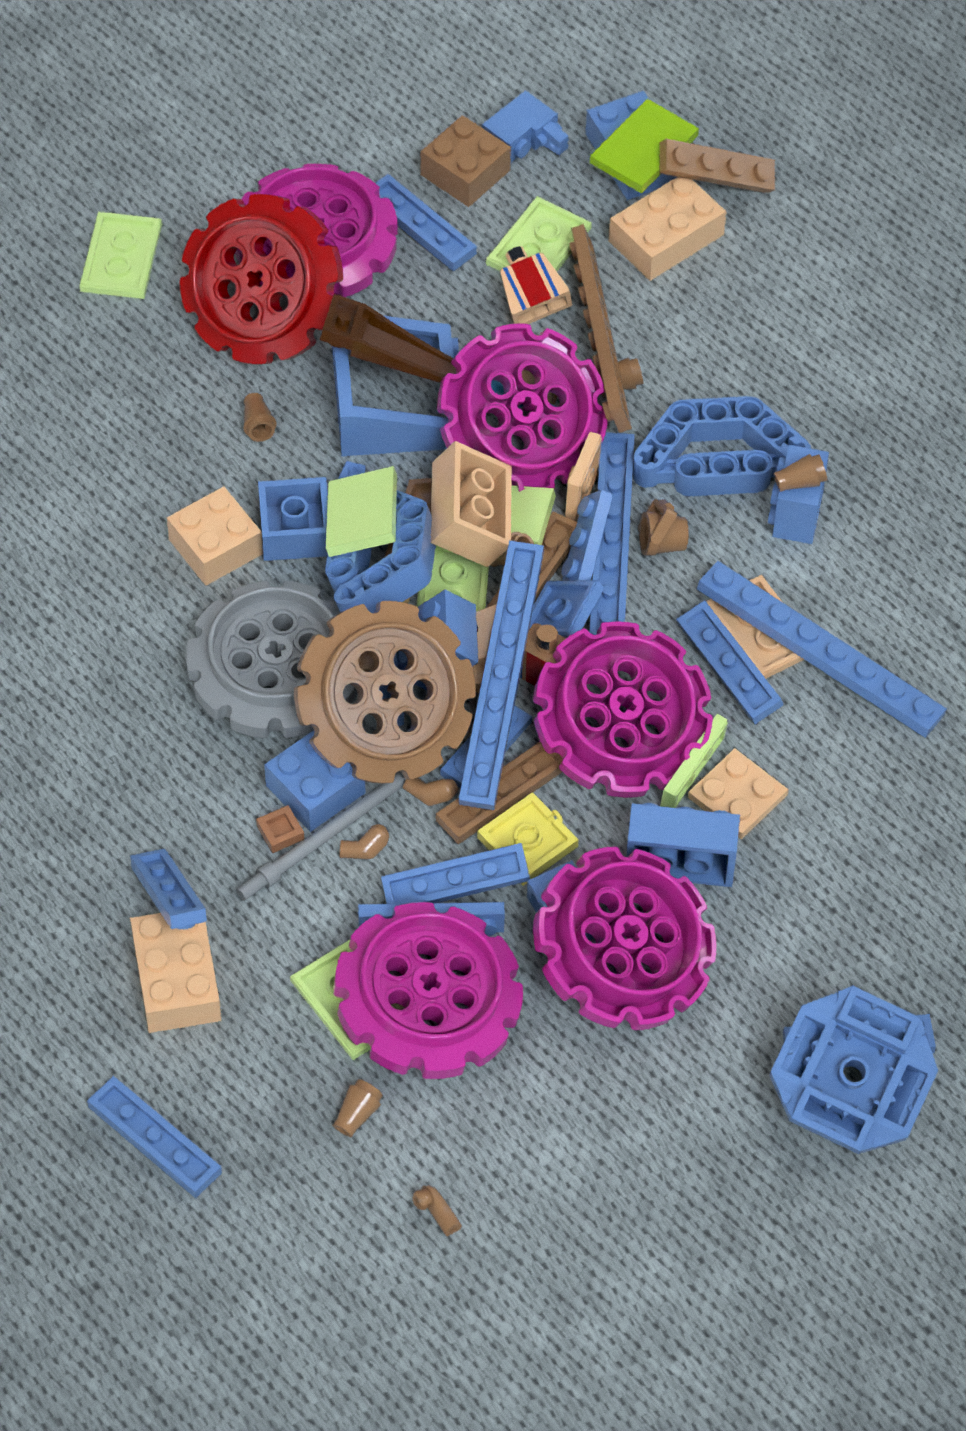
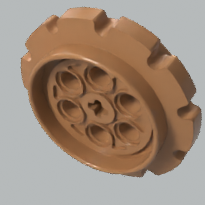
[294,601,476,783]

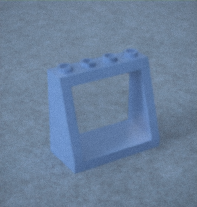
[332,316,459,456]

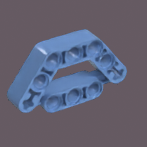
[632,396,811,496]
[325,490,436,613]

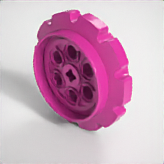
[235,164,398,297]
[437,323,608,492]
[533,621,713,798]
[533,847,716,1030]
[333,902,523,1079]

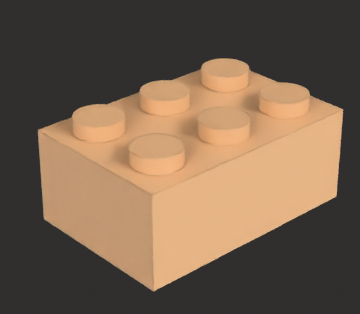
[609,177,726,281]
[431,441,512,567]
[130,913,222,1033]

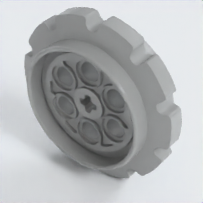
[186,581,357,738]

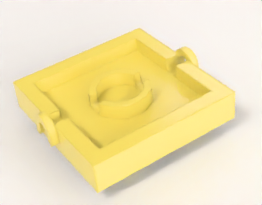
[477,792,579,886]

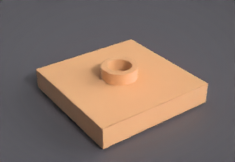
[565,432,602,522]

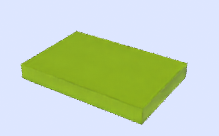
[590,98,699,194]

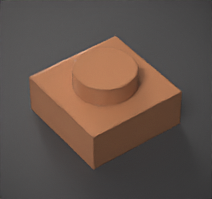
[256,805,305,854]

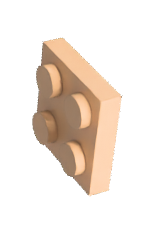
[688,748,789,839]

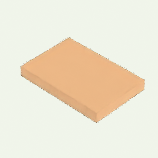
[706,575,805,678]

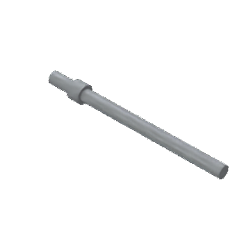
[236,772,406,901]

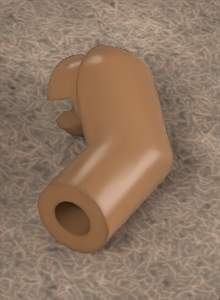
[403,778,458,806]
[340,824,389,859]
[413,1185,462,1236]

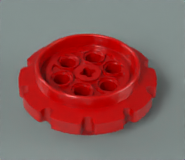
[180,194,343,364]

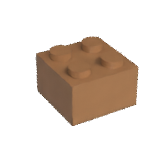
[421,115,511,207]

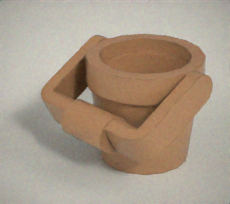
[638,499,689,555]

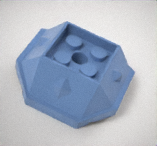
[769,986,938,1154]

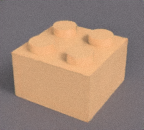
[167,486,263,586]

